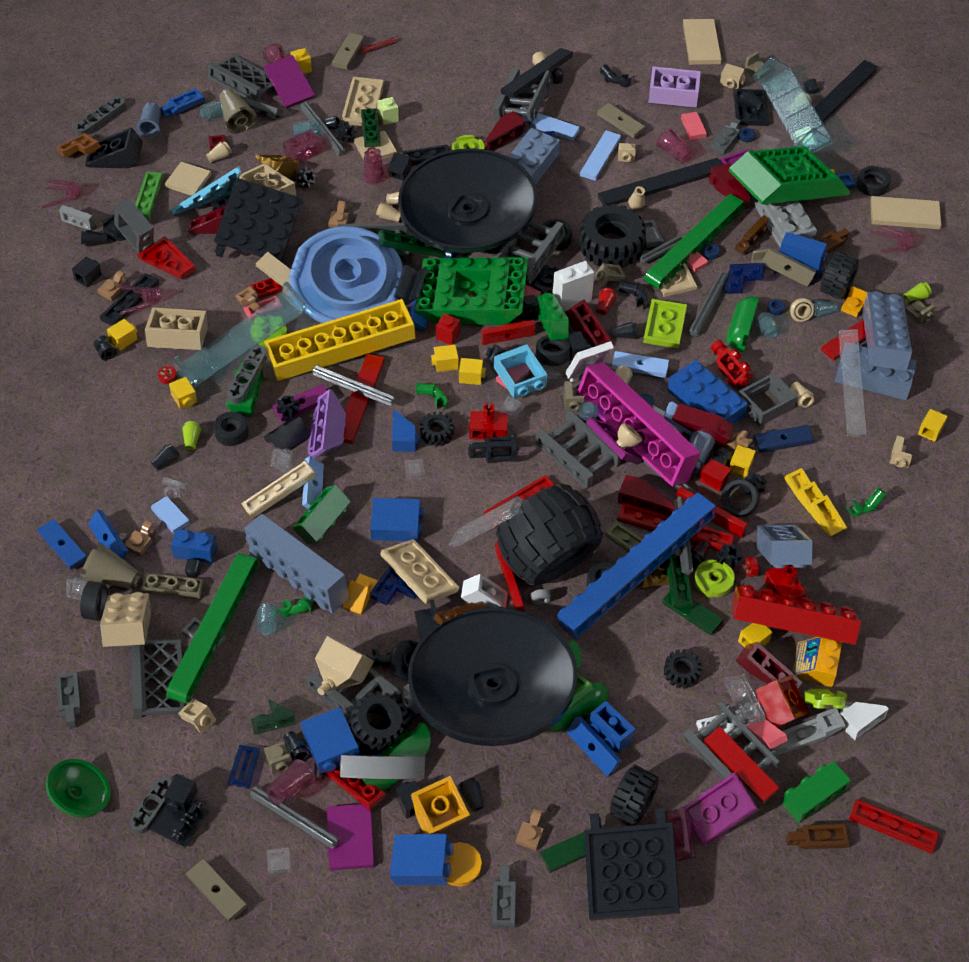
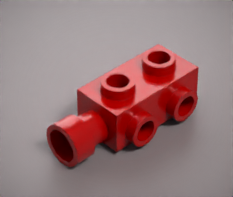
[710,340,754,388]

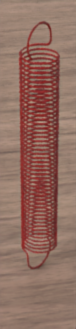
[358,36,400,55]

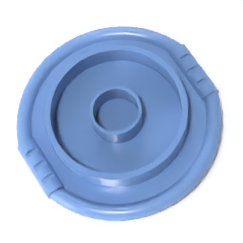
[288,226,403,323]

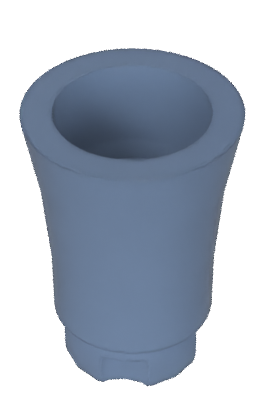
[136,102,160,137]
[689,431,716,475]

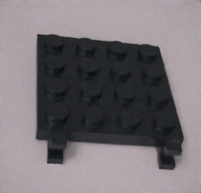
[214,178,303,262]
[584,807,680,921]

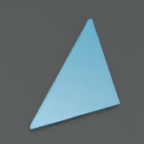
[171,167,241,215]

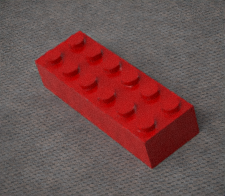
[731,584,861,645]

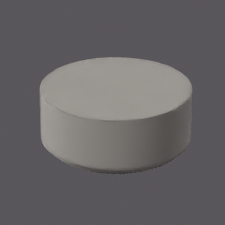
[530,589,551,605]

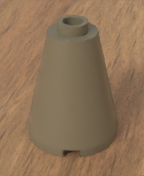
[219,89,257,134]
[81,542,141,589]

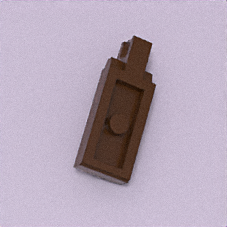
[735,215,769,255]
[816,228,850,254]
[433,601,486,625]
[786,824,850,849]

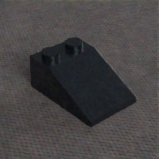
[85,127,143,168]

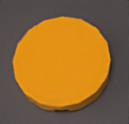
[447,842,482,887]

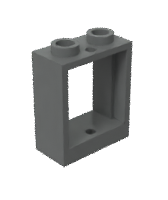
[114,198,154,254]
[739,373,798,426]

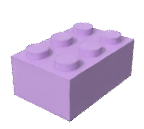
[648,66,701,107]

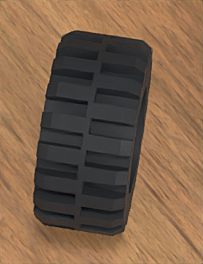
[579,204,646,268]

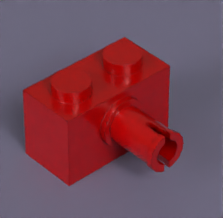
[469,403,508,440]
[764,565,807,599]

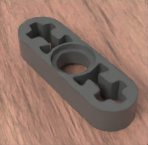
[129,777,172,834]

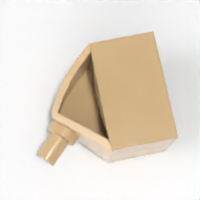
[315,636,374,695]

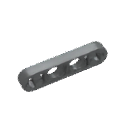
[74,96,126,136]
[227,345,267,404]

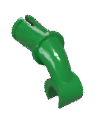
[415,382,448,410]
[846,487,887,516]
[278,596,315,617]

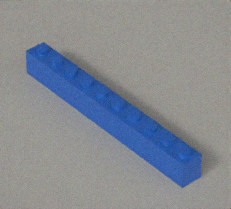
[557,493,715,640]

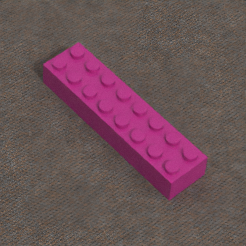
[576,362,701,487]

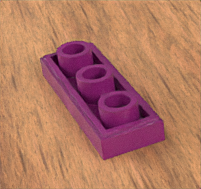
[273,384,327,422]

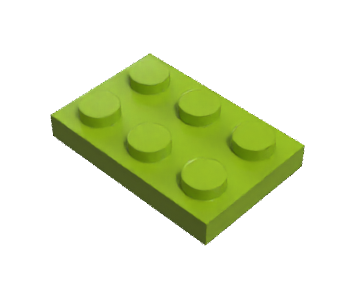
[643,299,687,349]

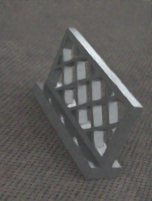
[208,54,275,102]
[130,639,185,719]

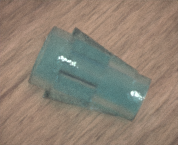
[812,300,837,318]

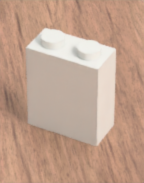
[553,261,594,311]

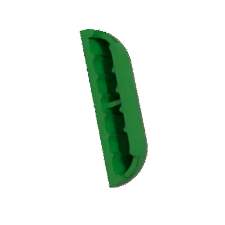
[726,296,760,352]
[547,682,609,732]
[362,723,430,790]

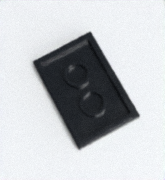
[733,89,769,126]

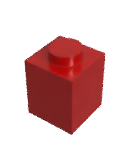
[436,314,460,345]
[699,458,731,492]

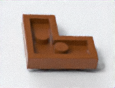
[56,133,101,157]

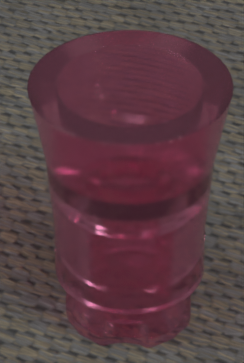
[262,44,286,64]
[656,128,693,164]
[362,147,385,185]
[266,759,315,805]

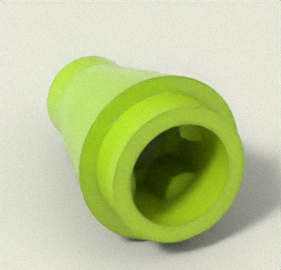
[903,282,931,303]
[182,421,201,450]

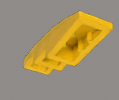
[784,468,847,537]

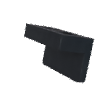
[394,265,427,305]
[263,416,310,455]
[414,600,438,640]

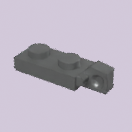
[709,118,741,155]
[56,672,81,729]
[492,865,516,928]

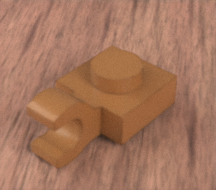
[328,200,349,228]
[97,270,127,301]
[235,286,260,311]
[721,431,753,450]
[124,520,155,556]
[515,808,543,850]

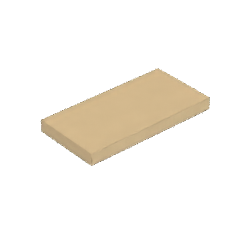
[683,19,721,65]
[341,77,385,126]
[870,196,941,229]
[381,539,459,604]

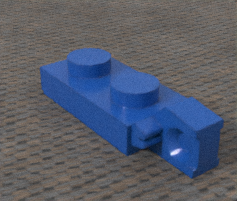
[160,88,205,118]

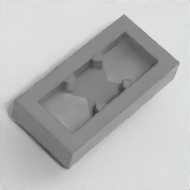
[59,205,95,231]

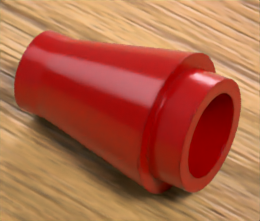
[596,288,616,315]

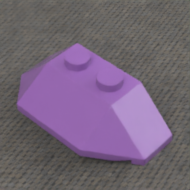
[307,389,346,458]

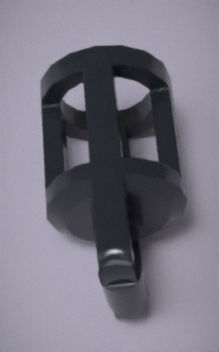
[468,435,516,463]

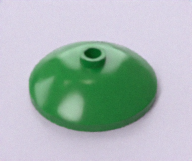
[46,759,111,818]

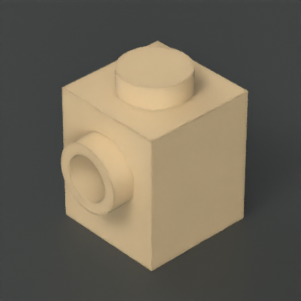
[720,63,746,89]

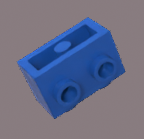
[171,529,217,564]
[589,701,636,753]

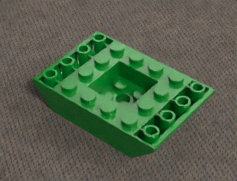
[729,146,850,205]
[415,257,528,325]

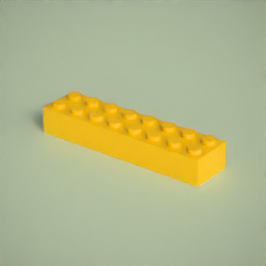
[264,299,415,381]

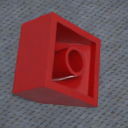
[755,675,810,727]

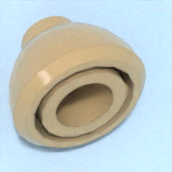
[790,298,815,322]
[616,423,642,449]

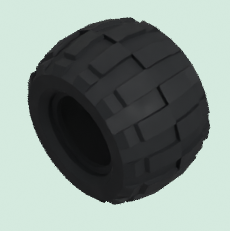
[496,484,603,585]

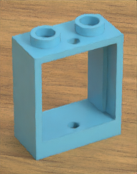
[494,344,547,399]

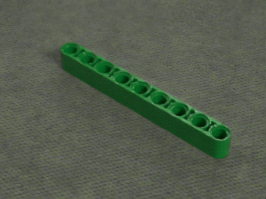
[644,194,746,290]
[166,553,259,704]

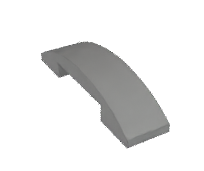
[765,708,845,754]
[340,755,425,779]

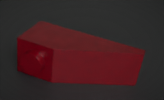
[485,111,525,151]
[708,163,750,209]
[188,205,226,234]
[565,299,614,347]
[671,403,735,448]
[617,475,675,516]
[735,642,802,688]

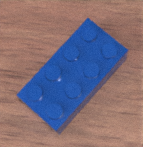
[667,360,748,425]

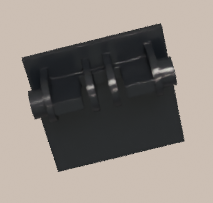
[148,800,209,848]

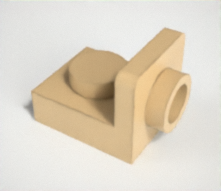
[618,143,636,162]
[890,436,912,468]
[178,699,216,734]

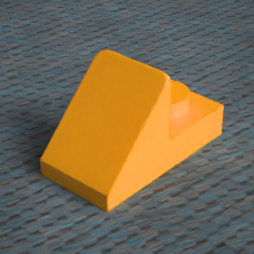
[841,286,867,317]
[343,574,378,615]

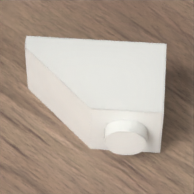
[461,574,508,608]
[839,702,889,740]

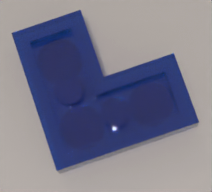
[724,263,766,294]
[370,566,417,606]

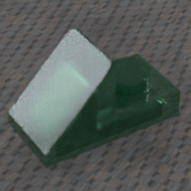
[251,700,296,735]

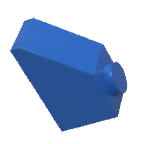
[392,411,419,452]

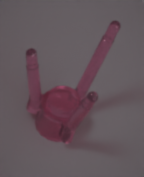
[42,179,80,208]
[871,225,913,253]
[118,285,160,315]

